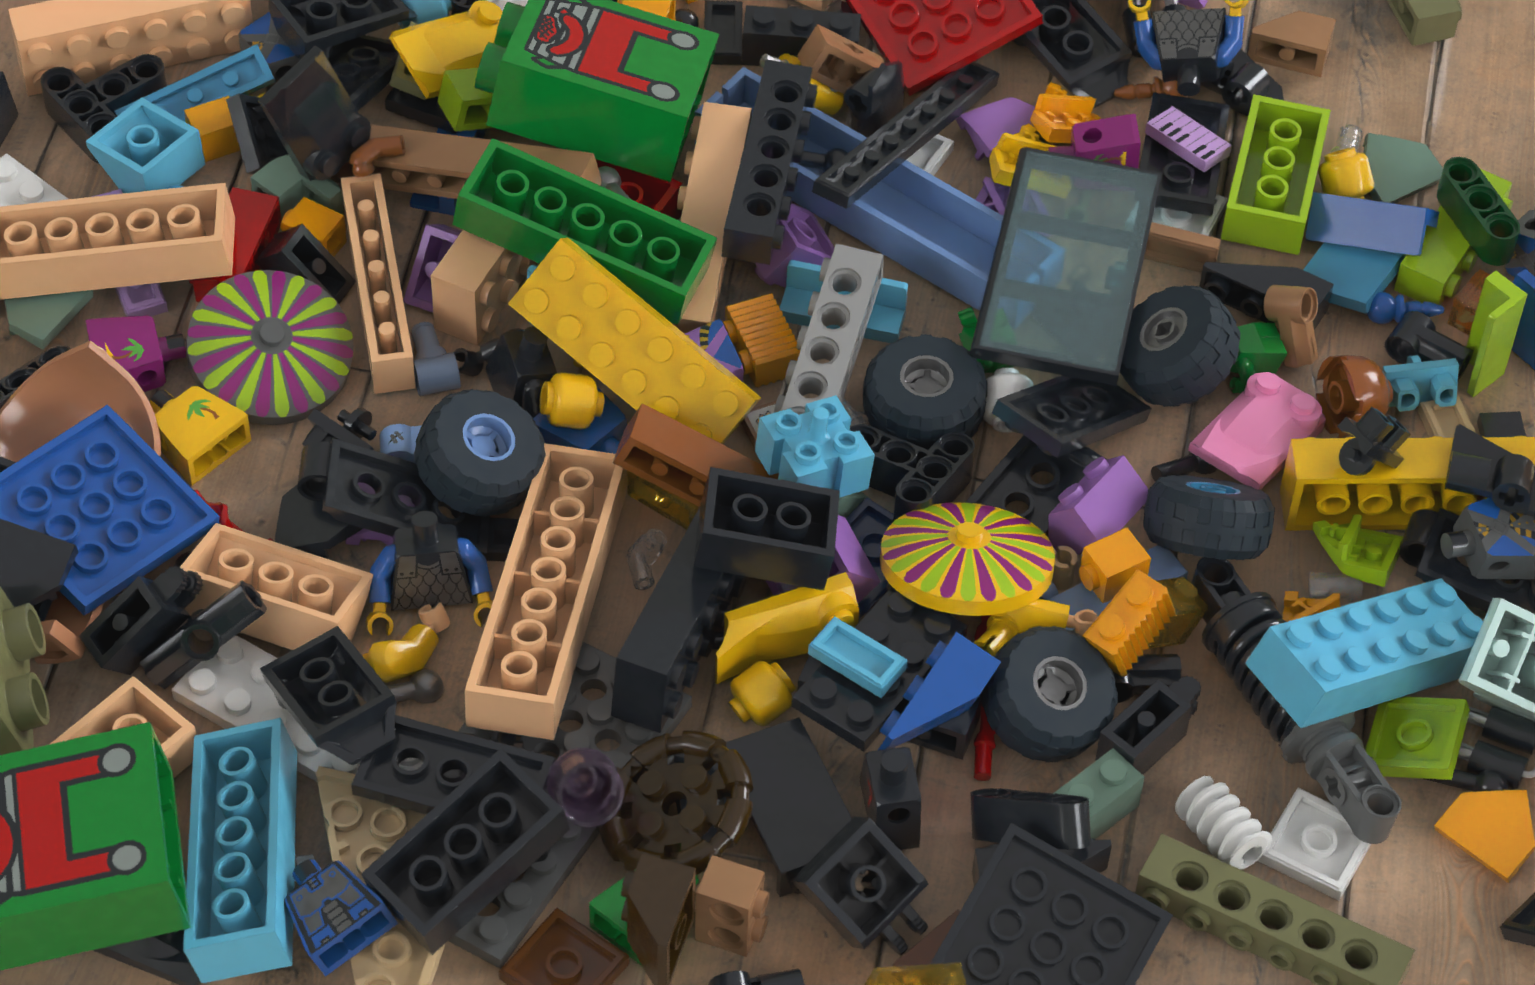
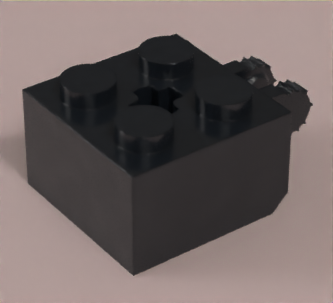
[791,816,928,955]

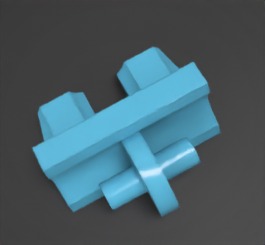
[1383,355,1459,412]

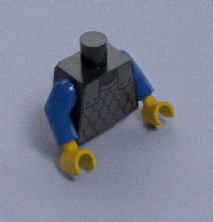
[1128,0,1249,97]
[365,511,493,636]

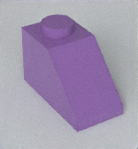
[403,224,462,313]

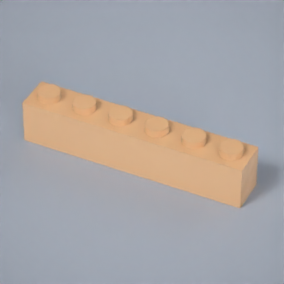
[672,102,752,334]
[341,173,416,394]

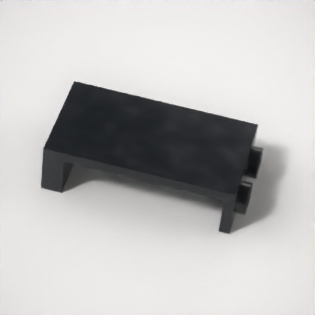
[726,717,852,897]

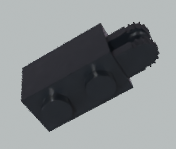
[79,566,203,675]
[1095,675,1202,775]

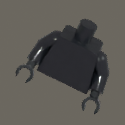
[454,326,557,418]

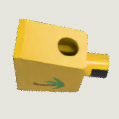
[149,386,251,486]

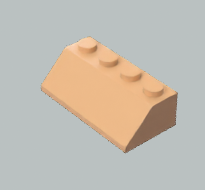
[180,523,373,650]

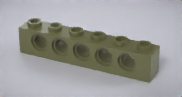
[1135,834,1415,985]

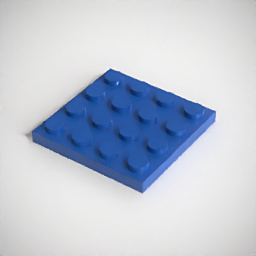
[0,404,220,616]

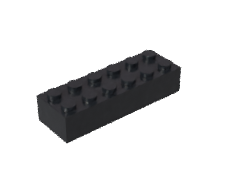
[611,507,747,733]

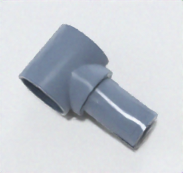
[411,322,461,397]

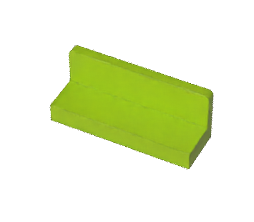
[1466,271,1528,397]

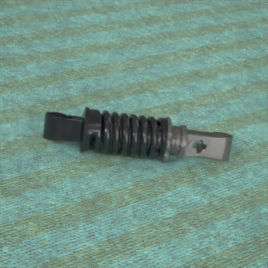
[1187,557,1402,844]

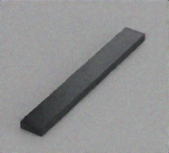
[812,61,1000,209]

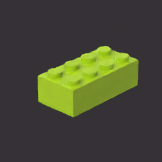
[1221,94,1331,255]

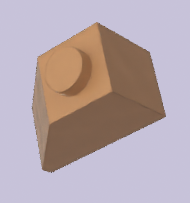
[1247,10,1336,77]

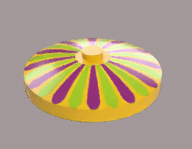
[880,502,1055,616]

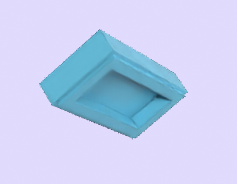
[808,616,907,698]

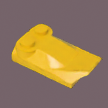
[389,0,503,99]
[715,572,859,684]

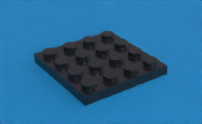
[920,823,1173,985]

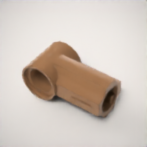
[1264,285,1318,368]

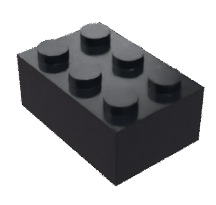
[693,467,840,591]

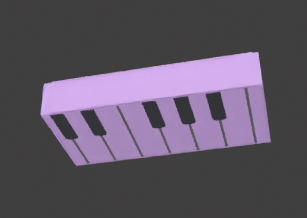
[1145,106,1232,172]

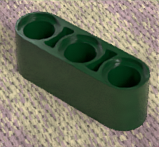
[1437,157,1520,266]

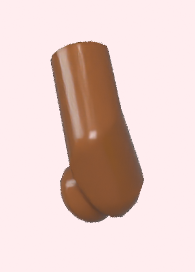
[349,135,405,177]

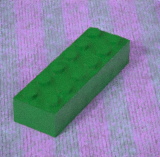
[452,138,717,325]

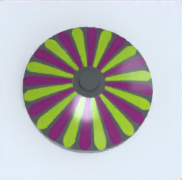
[186,270,354,425]

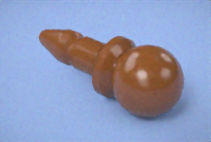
[1114,76,1187,100]

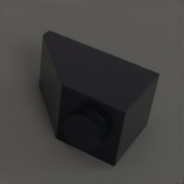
[255,224,356,304]

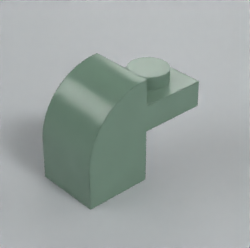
[250,155,344,220]

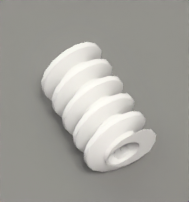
[1175,776,1273,870]

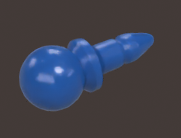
[1367,292,1445,324]

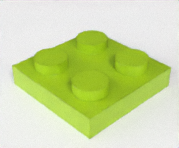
[1363,696,1470,780]

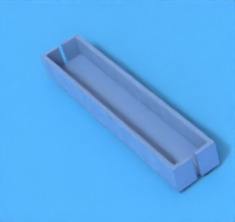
[695,67,1065,331]

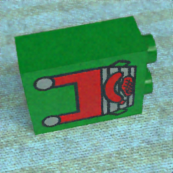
[475,0,719,182]
[0,722,191,971]

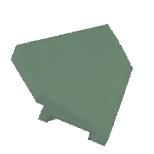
[1363,133,1443,203]
[4,290,93,350]

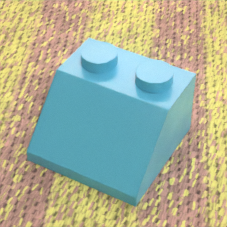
[86,97,206,193]

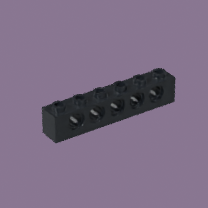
[721,59,818,265]

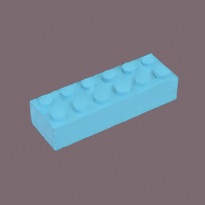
[1245,578,1483,728]
[183,718,297,984]

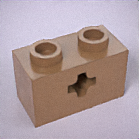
[797,24,885,94]

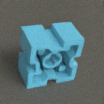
[754,395,875,498]

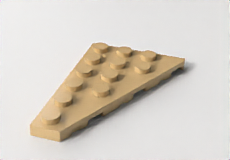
[316,766,445,985]

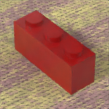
[189,187,282,302]

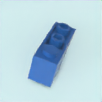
[878,632,1001,750]

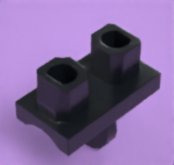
[302,407,377,450]
[1337,407,1411,476]

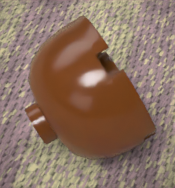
[1316,355,1393,438]

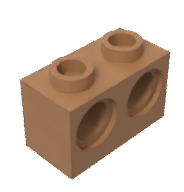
[695,855,770,957]

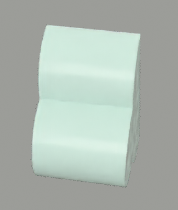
[1458,598,1535,721]

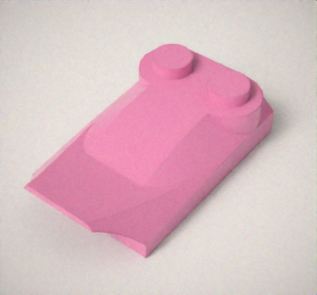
[1188,372,1326,490]

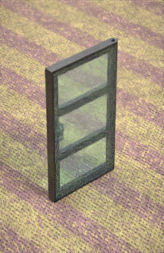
[970,147,1162,386]

